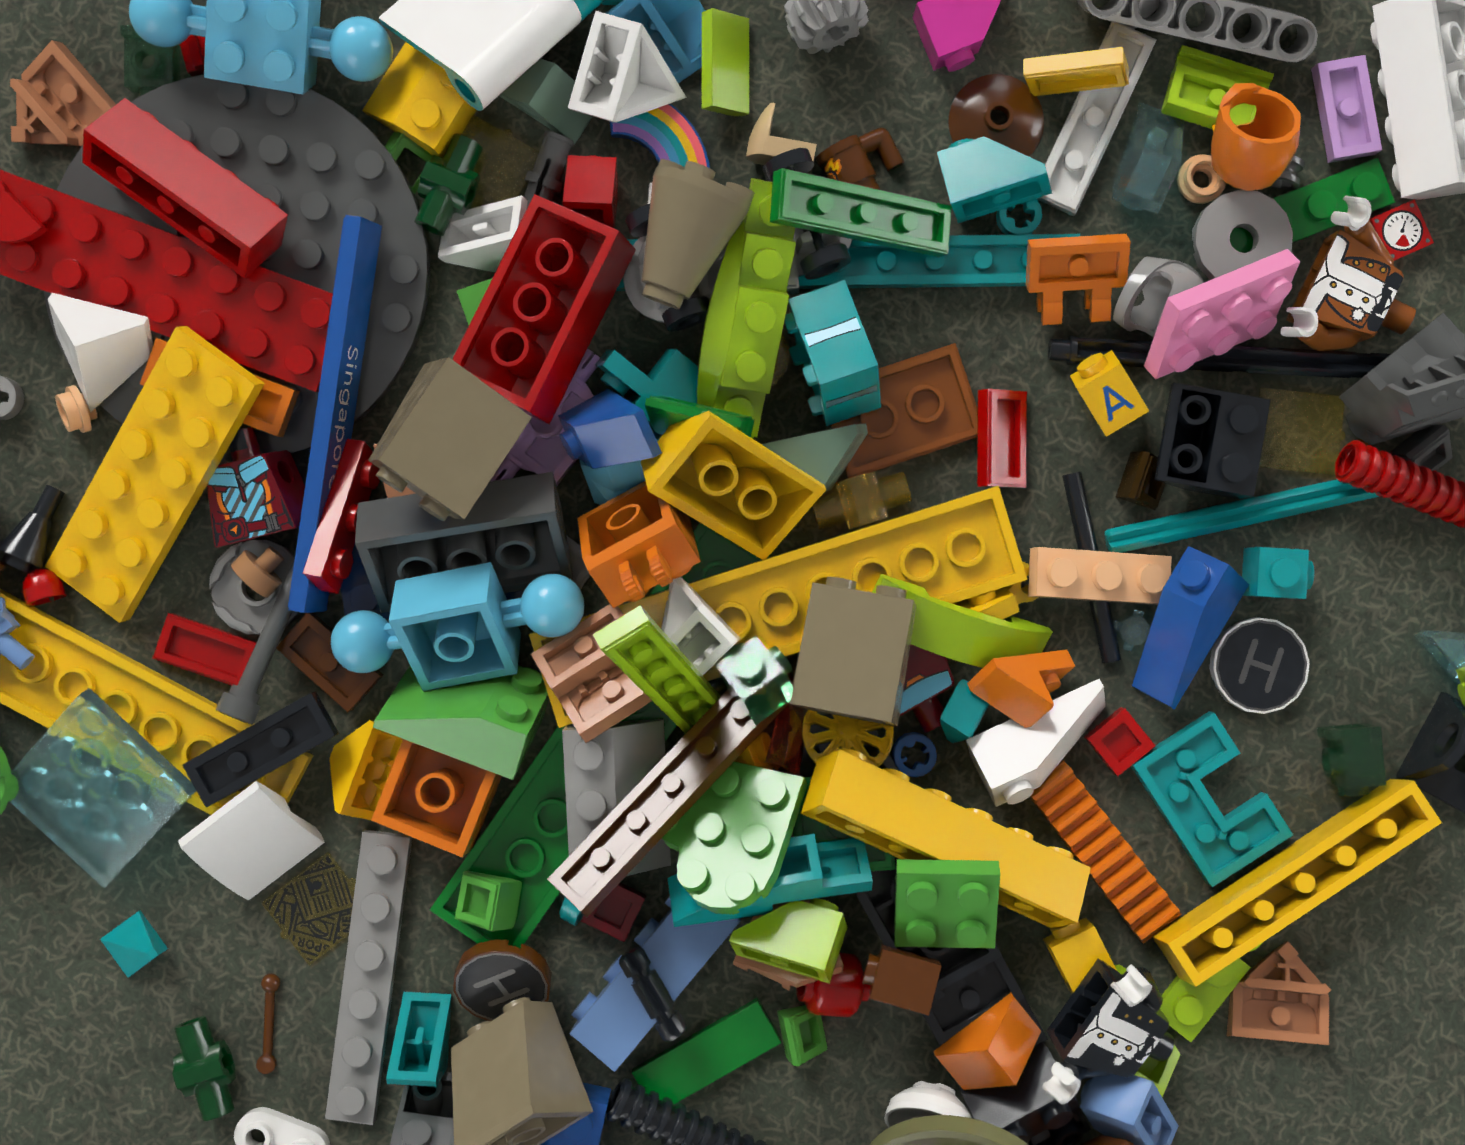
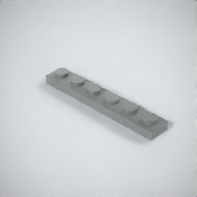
[325,829,413,1125]

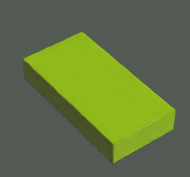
[702,8,749,116]

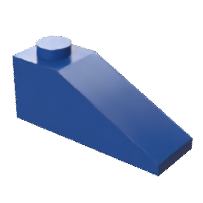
[1132,546,1249,710]

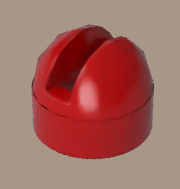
[23,569,67,606]

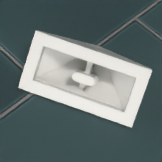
[438,195,528,272]

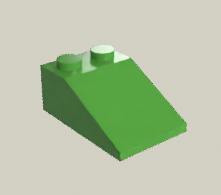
[373,666,549,780]

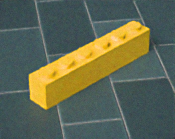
[801,748,1091,928]
[1152,779,1442,987]

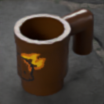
[815,127,905,190]

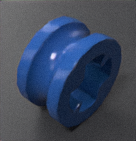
[892,732,937,777]

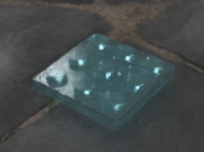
[10,688,196,888]

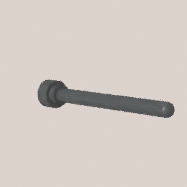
[215,558,295,725]

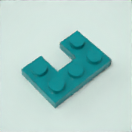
[1131,711,1293,887]

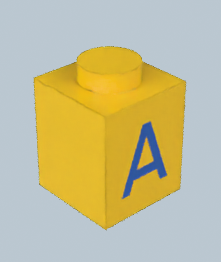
[1070,350,1149,437]

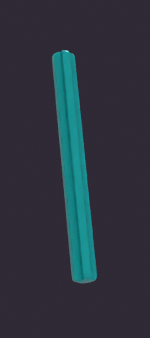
[1105,479,1379,553]

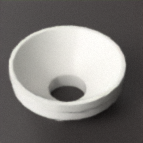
[884,1081,973,1127]

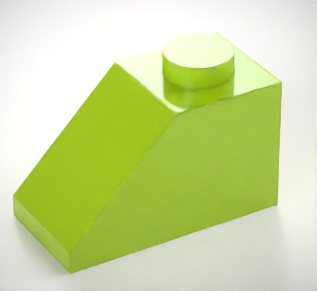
[729,898,848,984]

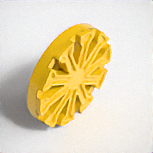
[802,710,894,767]

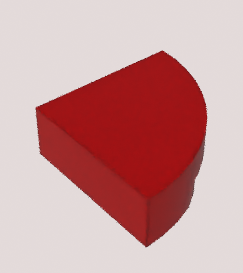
[0,191,48,243]

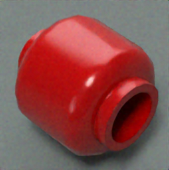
[796,953,871,1017]

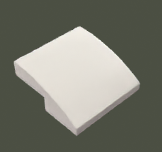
[178,781,325,900]

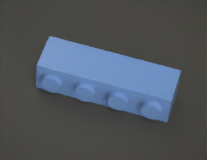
[570,896,741,1072]

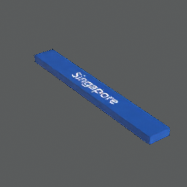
[288,215,382,613]

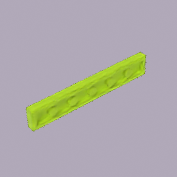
[593,605,721,734]

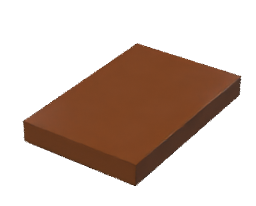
[830,343,978,480]

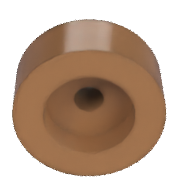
[231,546,284,598]

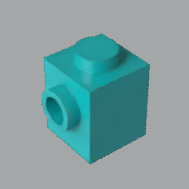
[1242,547,1314,599]

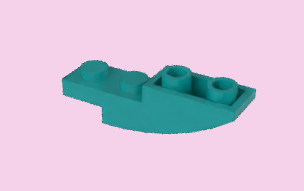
[668,834,873,927]

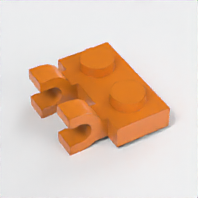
[1026,234,1131,325]

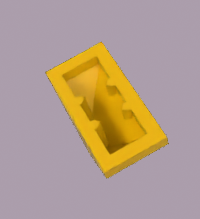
[329,720,403,820]

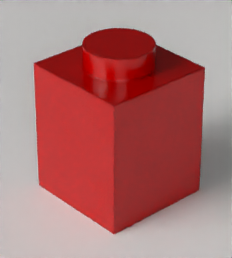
[563,155,618,229]

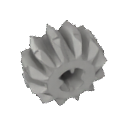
[784,0,869,54]

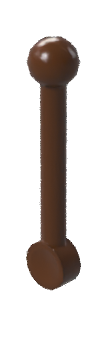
[256,973,281,1074]

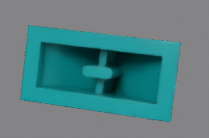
[386,992,452,1087]

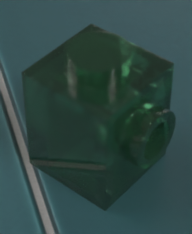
[715,635,793,725]

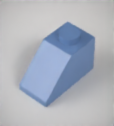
[1080,1074,1178,1145]

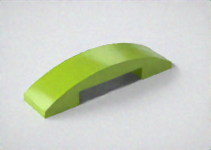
[872,574,1053,668]

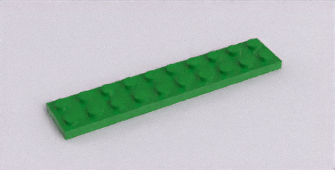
[430,523,770,948]

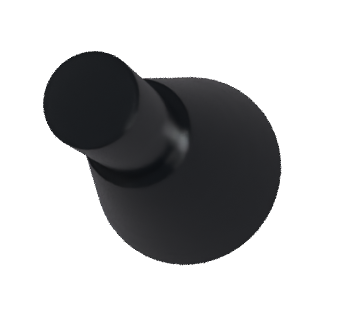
[0,485,65,573]

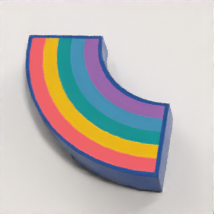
[610,104,710,168]

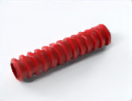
[1335,440,1465,528]

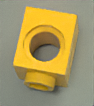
[1043,917,1117,994]

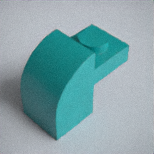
[595,349,698,421]

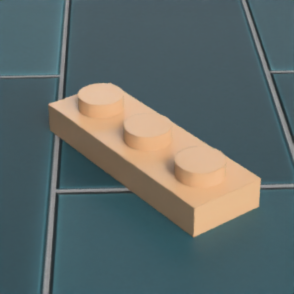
[1028,547,1172,605]

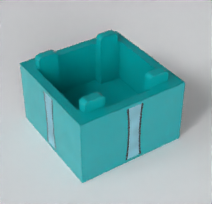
[784,280,881,426]

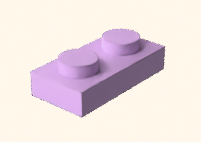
[1311,55,1382,163]

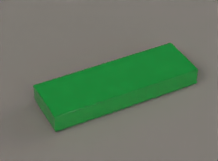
[632,998,781,1105]

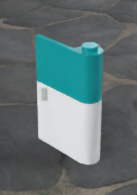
[379,0,605,111]

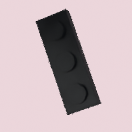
[182,691,339,808]

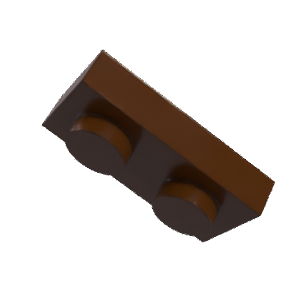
[276,612,384,712]

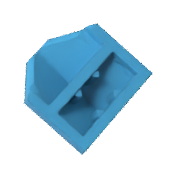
[606,0,706,83]

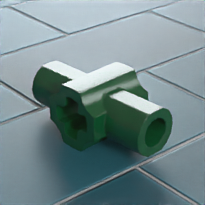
[414,134,483,236]
[172,1016,236,1121]

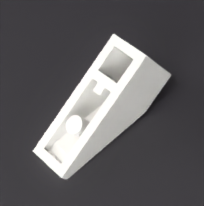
[966,679,1106,807]

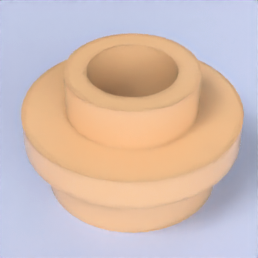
[1177,154,1226,204]
[55,385,97,433]

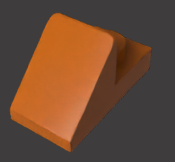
[967,650,1075,728]

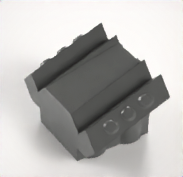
[1339,313,1465,445]

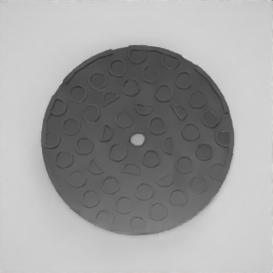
[44,75,431,462]

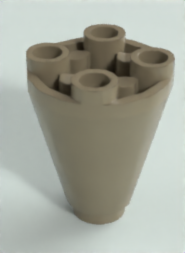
[642,159,755,309]

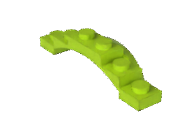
[697,178,796,439]

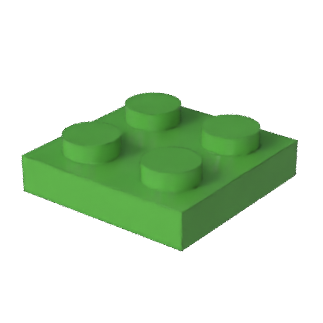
[894,859,1000,948]

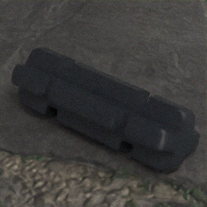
[619,947,687,1042]

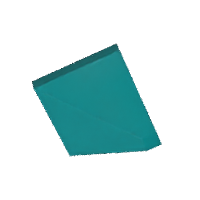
[100,910,168,978]

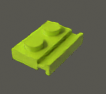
[1161,45,1274,129]

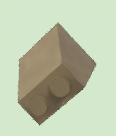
[368,357,532,521]
[790,577,916,727]
[451,997,594,1145]

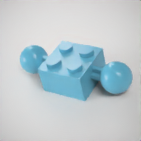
[129,0,393,95]
[331,562,585,691]

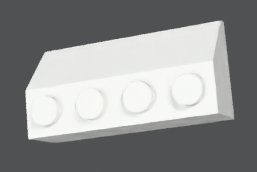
[1370,0,1465,200]

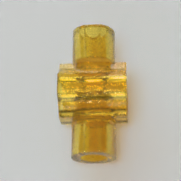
[812,471,912,530]

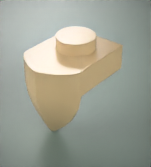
[746,103,817,174]

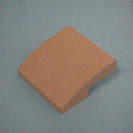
[531,604,652,743]

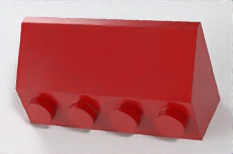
[452,194,636,425]

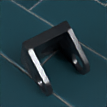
[1396,692,1465,814]

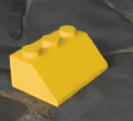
[362,42,477,158]
[641,411,827,560]

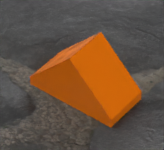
[933,993,1041,1090]

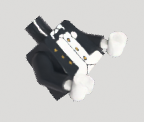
[1042,959,1174,1104]

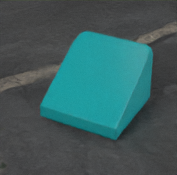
[940,679,989,743]

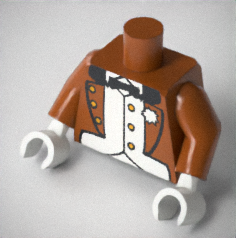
[1281,196,1416,351]

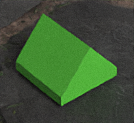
[777,1005,827,1066]

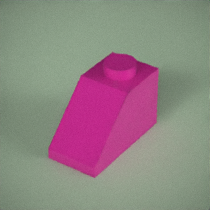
[912,0,1001,72]

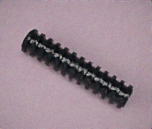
[606,1079,767,1145]

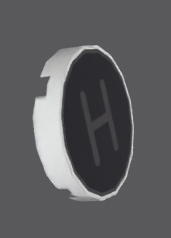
[1209,617,1310,714]

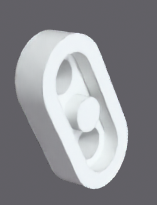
[234,1107,330,1145]

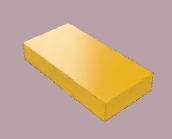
[1023,47,1129,96]

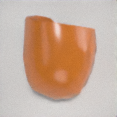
[1211,83,1301,191]

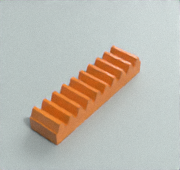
[1030,760,1182,944]

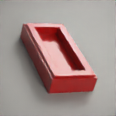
[977,389,1027,488]
[152,613,257,686]

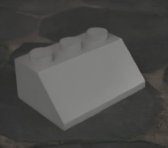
[562,719,671,876]

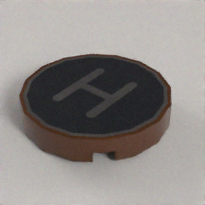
[453,939,552,1021]

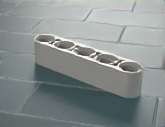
[1077,0,1318,62]

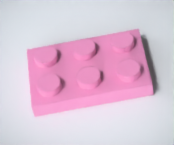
[1144,249,1300,380]

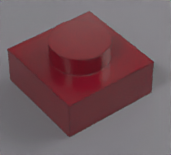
[581,883,646,942]

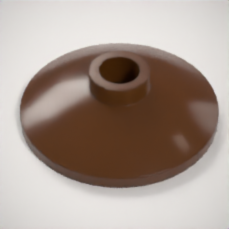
[949,74,1044,156]

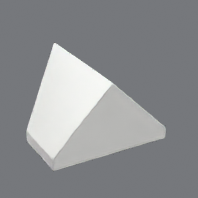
[568,11,687,123]
[48,293,153,413]
[661,577,741,675]

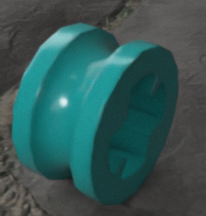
[996,199,1042,235]

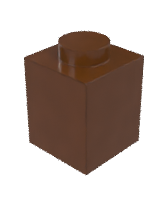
[862,944,942,1016]

